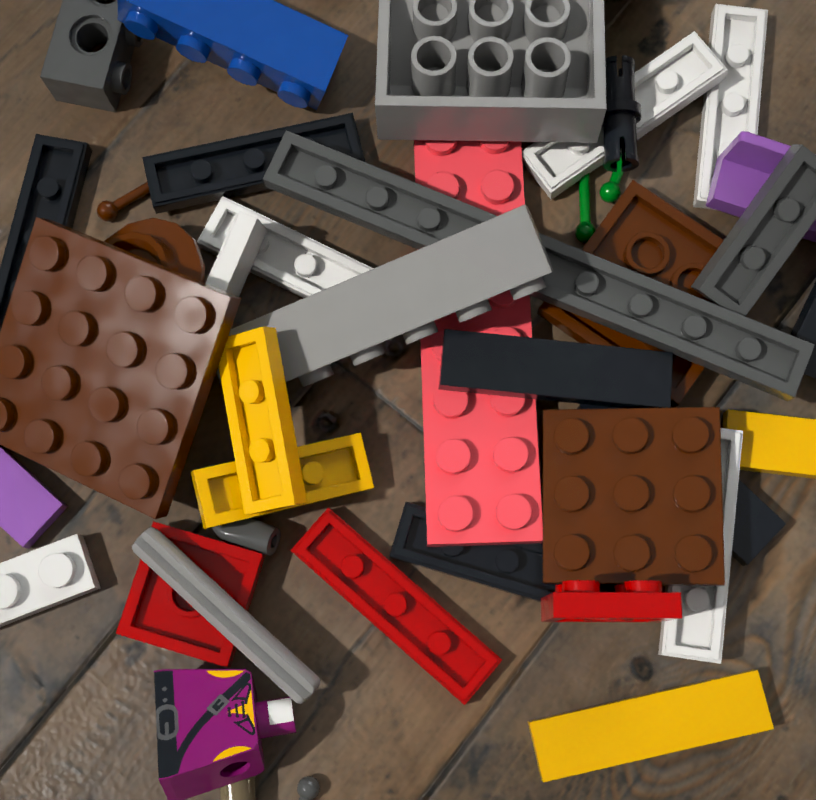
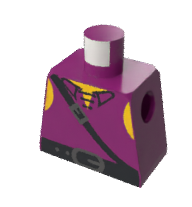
[154,669,296,800]

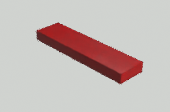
[290,507,502,705]

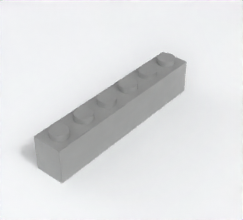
[216,205,554,387]

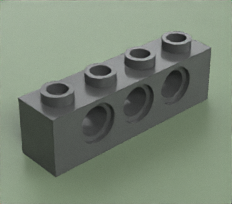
[40,0,144,112]

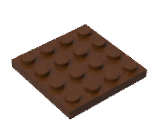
[0,217,242,519]

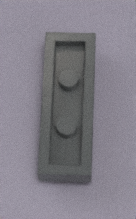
[691,144,816,317]

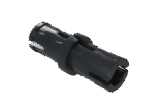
[602,55,641,172]

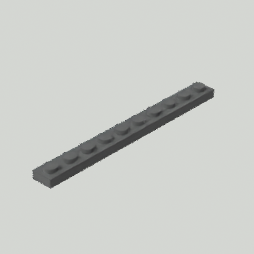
[263,130,815,401]

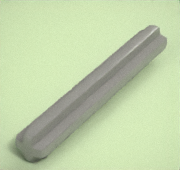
[132,527,321,704]

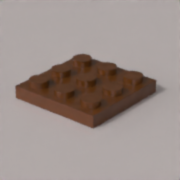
[537,180,724,408]
[543,407,725,586]

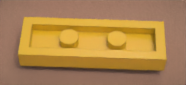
[219,326,307,515]
[191,433,374,529]

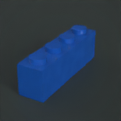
[118,0,348,110]

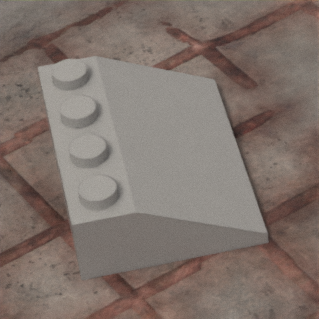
[375,0,607,143]

